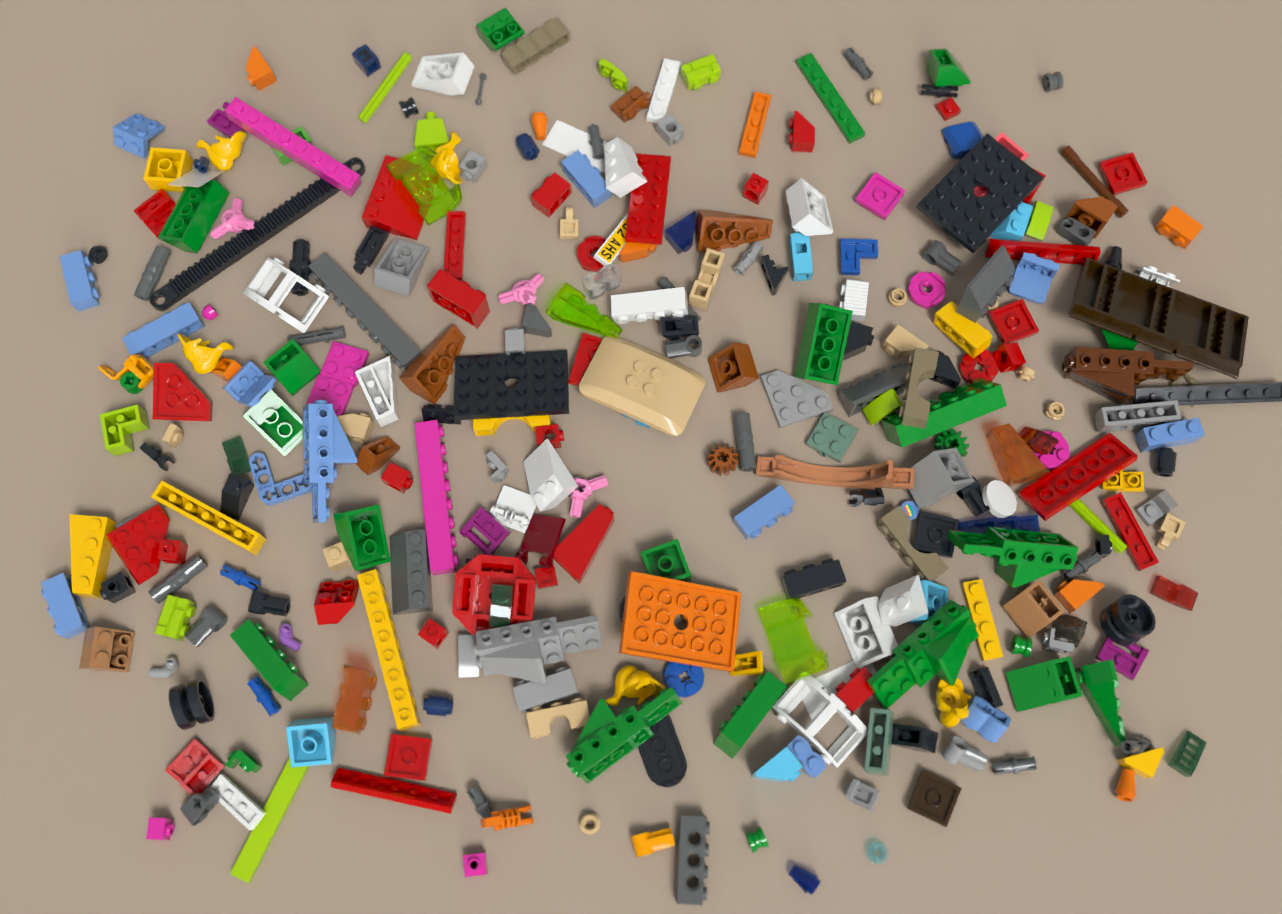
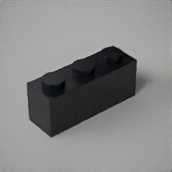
[781,558,847,602]

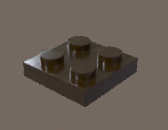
[906,770,962,827]

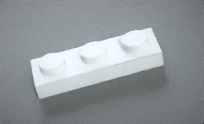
[211,774,266,830]

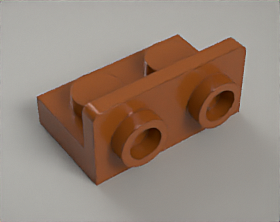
[610,85,651,123]

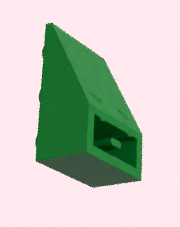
[1005,656,1083,712]

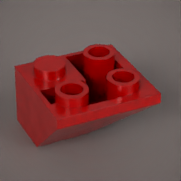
[314,579,360,625]

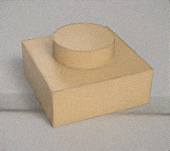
[162,423,184,448]

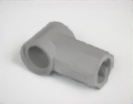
[942,736,987,771]

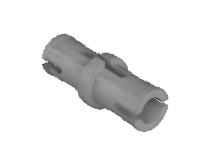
[733,241,763,276]

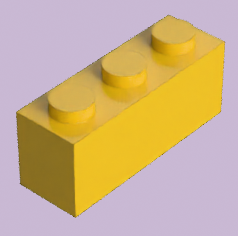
[933,301,992,359]

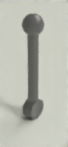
[475,73,487,105]

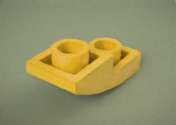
[1103,470,1144,492]

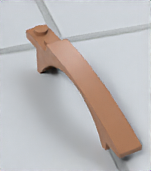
[756,455,915,490]

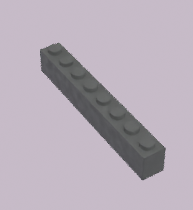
[308,253,422,370]

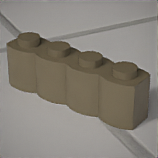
[501,18,571,75]

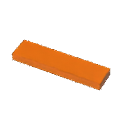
[738,91,772,158]

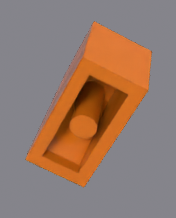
[245,46,277,91]
[619,242,658,263]
[211,357,242,382]
[1054,579,1105,613]

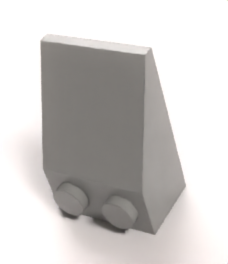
[374,237,430,296]

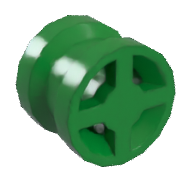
[120,372,143,394]
[1010,634,1033,658]
[745,827,769,853]

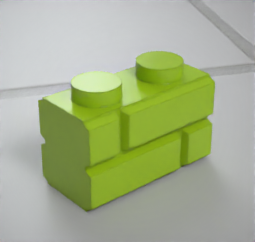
[680,54,721,90]
[154,595,196,641]

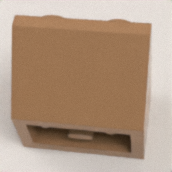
[1002,580,1065,638]
[79,627,135,672]

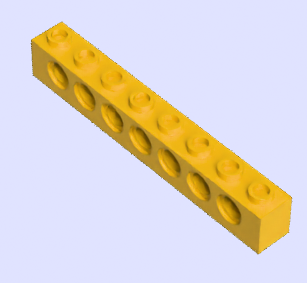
[357,569,422,731]

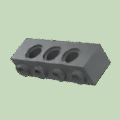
[676,815,710,905]

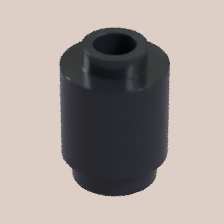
[1154,447,1177,477]

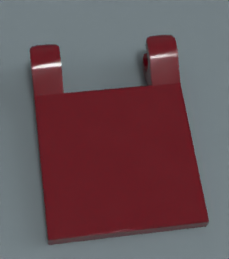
[514,514,566,569]

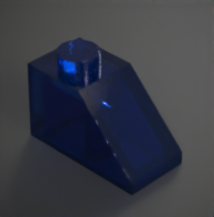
[665,211,697,254]

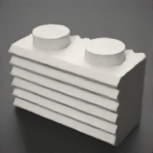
[839,279,869,322]

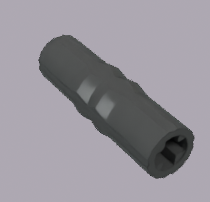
[134,246,171,301]
[734,412,756,472]
[148,554,208,604]

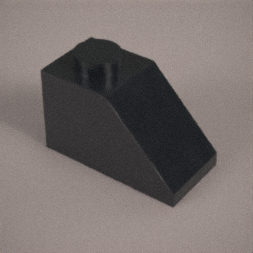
[843,321,875,361]
[929,350,961,389]
[220,473,254,520]
[891,724,938,753]

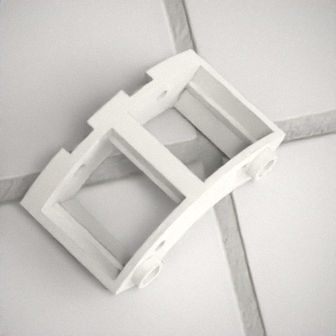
[243,257,329,333]
[772,671,868,768]

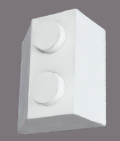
[877,575,928,627]

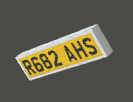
[593,213,628,268]

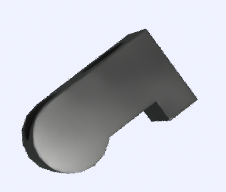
[1057,217,1096,246]

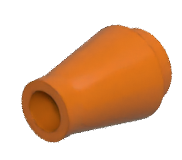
[530,112,548,140]
[1115,769,1136,802]

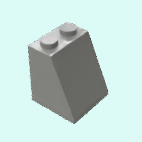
[909,448,975,508]

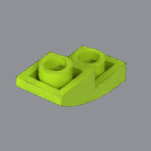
[599,58,628,92]
[1024,201,1054,241]
[862,388,902,426]

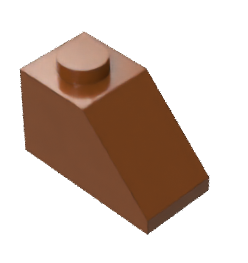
[355,436,401,475]

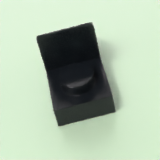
[760,254,788,296]
[660,316,699,341]

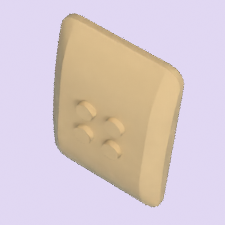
[578,335,706,436]

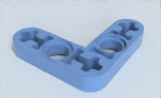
[249,452,312,506]

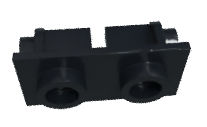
[422,404,461,425]
[969,666,1003,708]

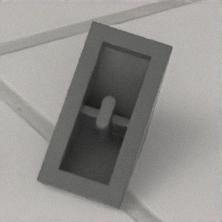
[522,303,552,338]

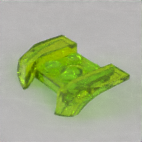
[386,146,463,226]
[758,598,828,684]

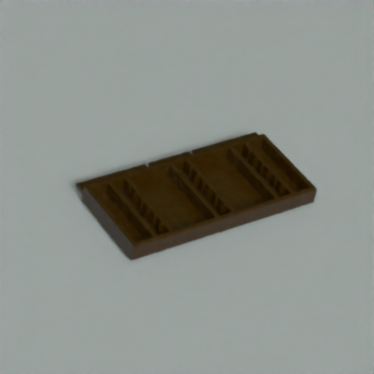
[1069,257,1249,379]

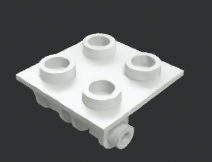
[1135,265,1180,288]
[490,485,537,533]

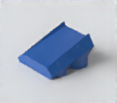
[942,121,983,160]

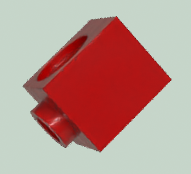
[743,173,769,205]
[992,342,1026,373]
[535,424,564,449]
[380,462,414,494]
[157,539,188,565]
[417,618,449,649]

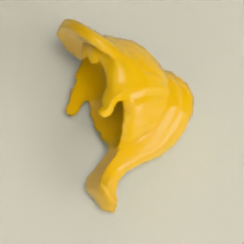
[196,131,247,171]
[429,131,462,185]
[177,333,234,374]
[605,665,666,707]
[936,678,971,728]

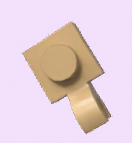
[560,207,579,239]
[1156,513,1186,550]

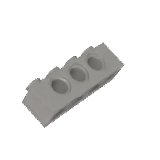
[1094,400,1181,433]

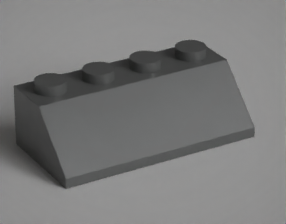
[956,245,1015,323]
[838,362,911,417]
[390,529,433,615]

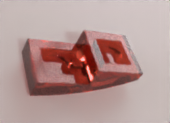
[1013,426,1059,455]
[1150,575,1198,611]

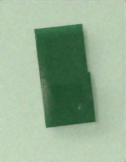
[222,436,251,476]
[489,584,513,628]

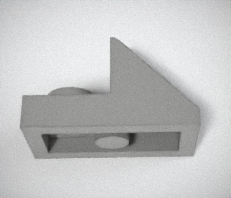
[1135,490,1178,527]

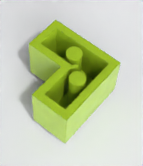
[100,404,149,456]

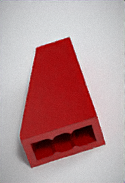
[553,504,614,584]

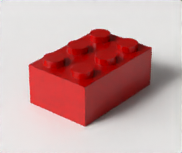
[427,269,490,329]

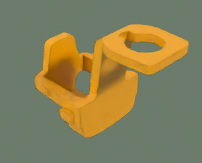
[98,354,154,389]

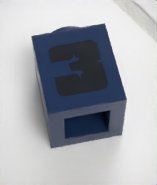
[352,44,381,77]

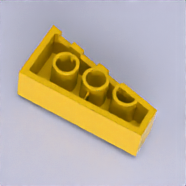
[69,514,117,599]

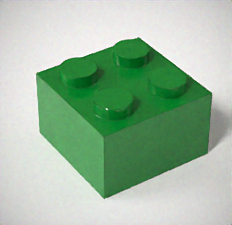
[640,539,692,582]

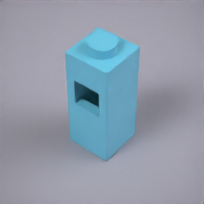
[789,232,813,281]

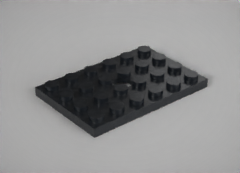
[916,133,1044,253]
[453,350,569,421]

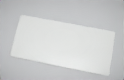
[543,120,608,172]
[167,169,225,187]
[803,661,876,719]

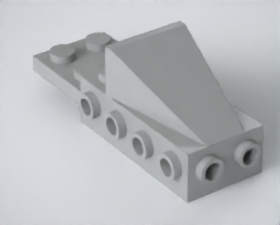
[473,615,603,684]

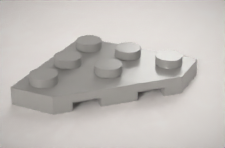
[760,370,834,429]

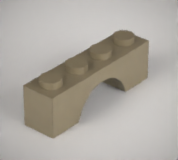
[899,348,939,429]
[878,505,948,582]

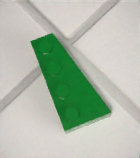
[230,619,309,701]

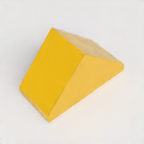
[730,651,763,676]
[1117,747,1164,779]

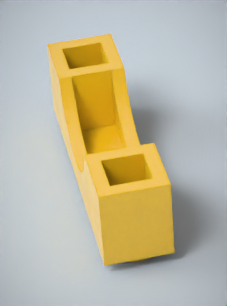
[473,415,551,436]

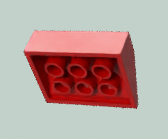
[362,155,440,240]

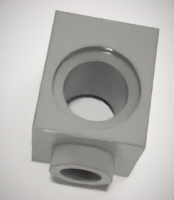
[656,113,684,147]
[459,150,488,183]
[505,328,526,355]

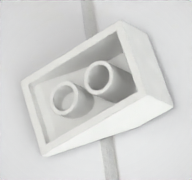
[411,52,475,96]
[523,439,578,512]

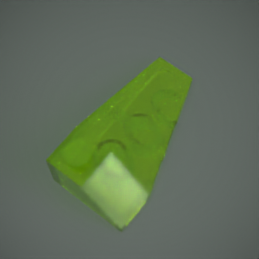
[546,283,623,338]

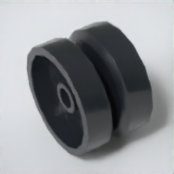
[1100,594,1156,647]
[169,678,215,730]

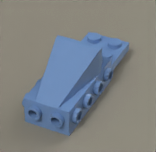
[303,400,357,523]

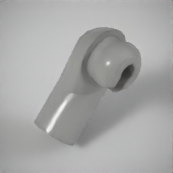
[149,657,179,678]

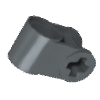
[180,787,220,826]

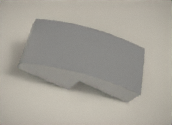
[458,634,479,678]

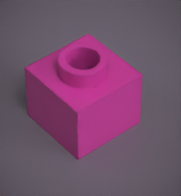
[146,818,174,840]
[463,853,488,877]

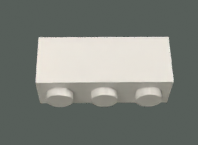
[785,178,833,236]
[834,596,898,668]

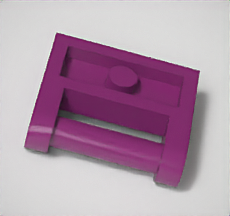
[460,507,511,555]
[1095,636,1149,680]

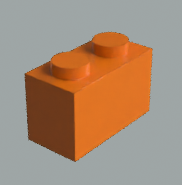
[1155,205,1204,249]

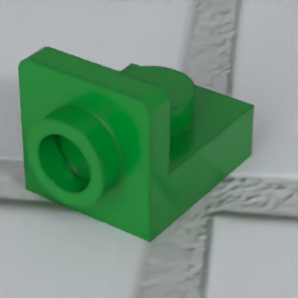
[225,749,263,773]

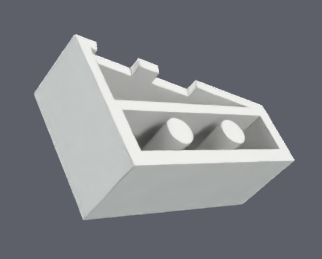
[604,137,647,198]
[355,356,399,427]

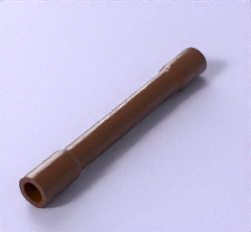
[1061,145,1129,218]

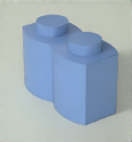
[960,696,1011,743]
[786,736,826,778]

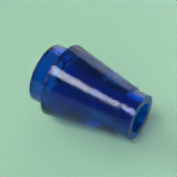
[788,864,821,895]

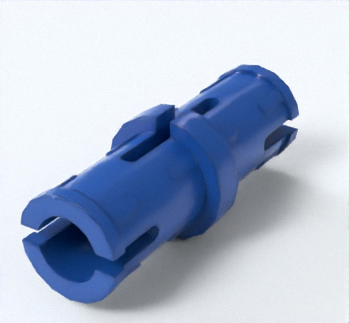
[220,564,261,591]
[247,676,281,717]

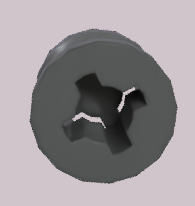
[1042,71,1063,92]

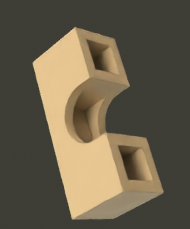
[689,248,725,311]
[526,698,590,739]

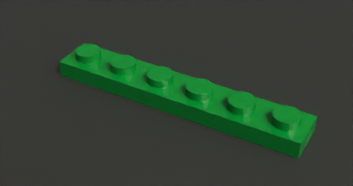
[796,53,865,144]

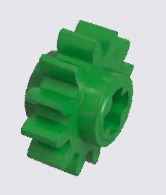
[934,429,970,457]

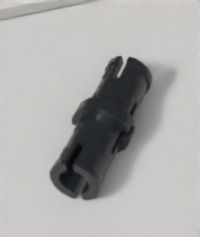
[921,84,958,98]

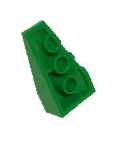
[1075,660,1126,747]

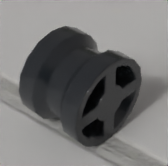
[399,97,419,119]

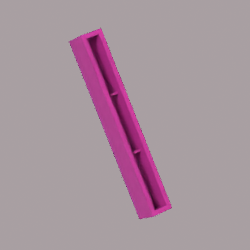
[225,97,361,197]
[414,420,459,576]

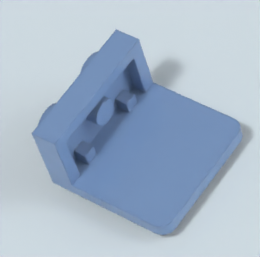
[113,114,165,158]
[1008,252,1060,304]
[222,360,276,407]

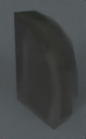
[1052,615,1087,648]

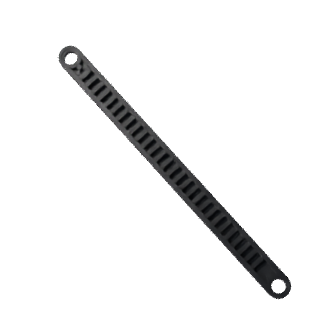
[150,157,366,311]

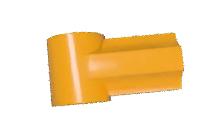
[631,828,675,858]

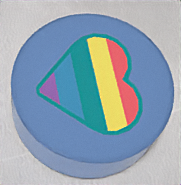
[901,501,920,521]

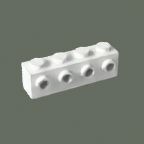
[611,287,688,324]

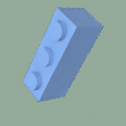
[561,150,611,208]
[59,250,101,312]
[1135,417,1205,453]
[733,485,795,540]
[41,572,90,639]

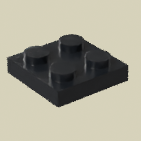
[913,511,959,559]

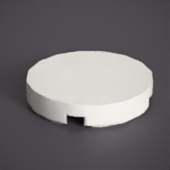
[982,480,1017,518]

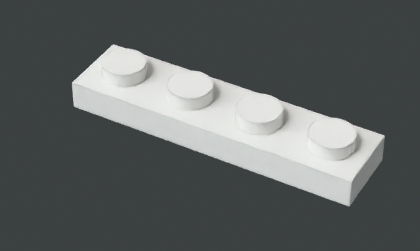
[646,58,681,123]

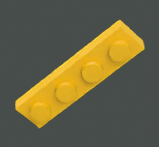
[961,579,1003,661]

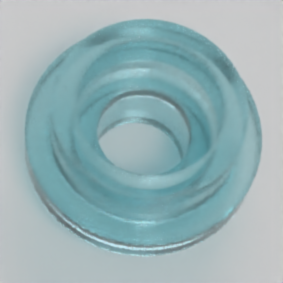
[867,842,888,864]

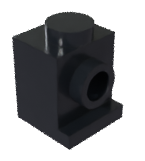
[100,572,136,603]

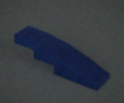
[958,514,1040,534]

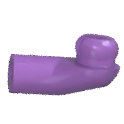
[279,623,302,652]

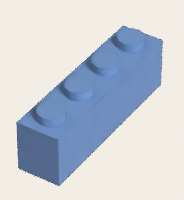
[122,302,205,358]

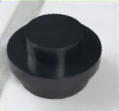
[89,246,108,264]

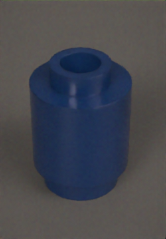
[516,133,540,160]
[423,694,454,717]

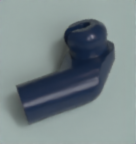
[193,156,209,173]

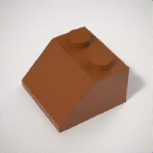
[1065,197,1118,239]
[708,342,759,393]

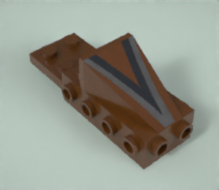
[1062,347,1193,404]

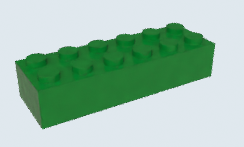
[881,378,1007,448]

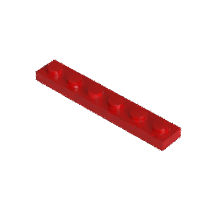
[985,239,1101,265]
[331,767,457,814]

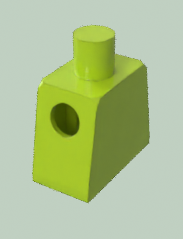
[415,111,449,155]

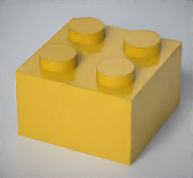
[144,147,193,192]

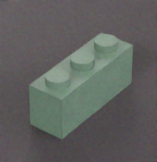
[864,708,894,776]

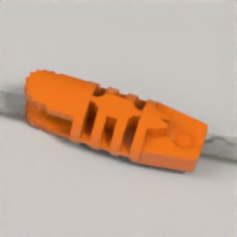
[480,804,534,831]

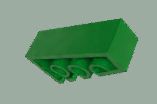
[713,672,787,759]

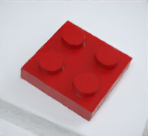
[1098,152,1148,195]
[987,299,1039,344]
[384,734,433,781]

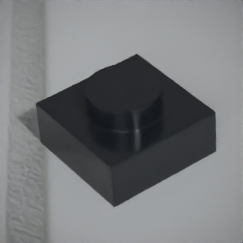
[1095,535,1112,559]

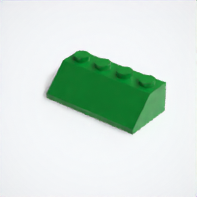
[158,180,229,253]
[794,303,853,385]

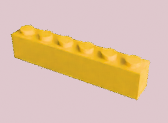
[151,481,267,556]

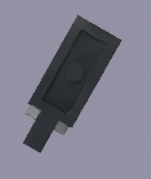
[353,225,389,275]

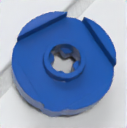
[664,662,704,698]

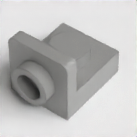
[486,450,509,484]
[1041,627,1074,655]

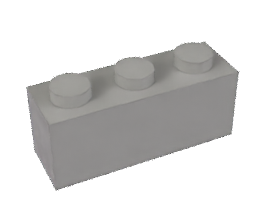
[513,667,579,713]

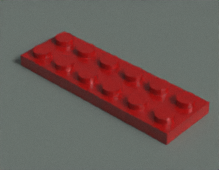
[625,153,671,245]
[1019,433,1138,521]

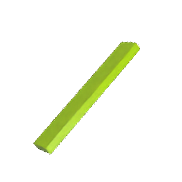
[230,758,309,883]

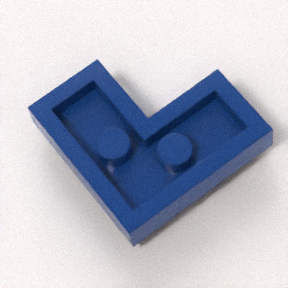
[840,239,878,275]

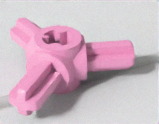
[210,198,254,240]
[498,274,544,305]
[570,475,608,518]

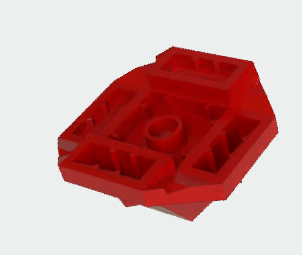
[452,554,537,638]

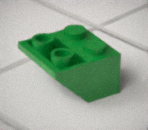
[477,7,525,51]
[926,49,971,87]
[263,339,321,396]

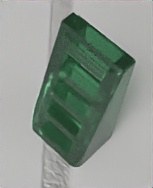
[1168,731,1207,777]

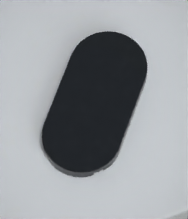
[638,715,687,788]

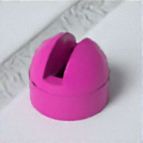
[202,304,219,320]

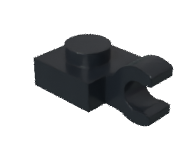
[139,442,175,472]
[849,488,884,507]

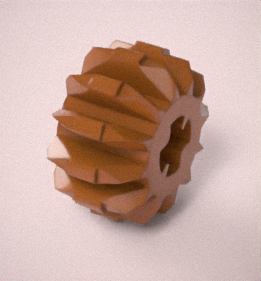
[706,443,739,476]

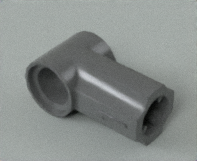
[923,240,962,275]
[665,335,702,359]
[185,606,227,647]

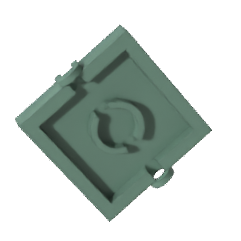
[806,412,858,463]

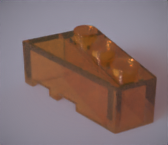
[986,423,1049,487]
[332,665,377,735]

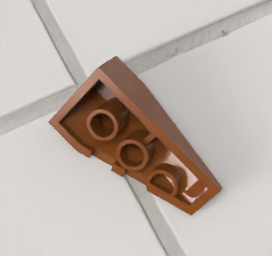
[695,210,773,252]
[399,324,465,404]

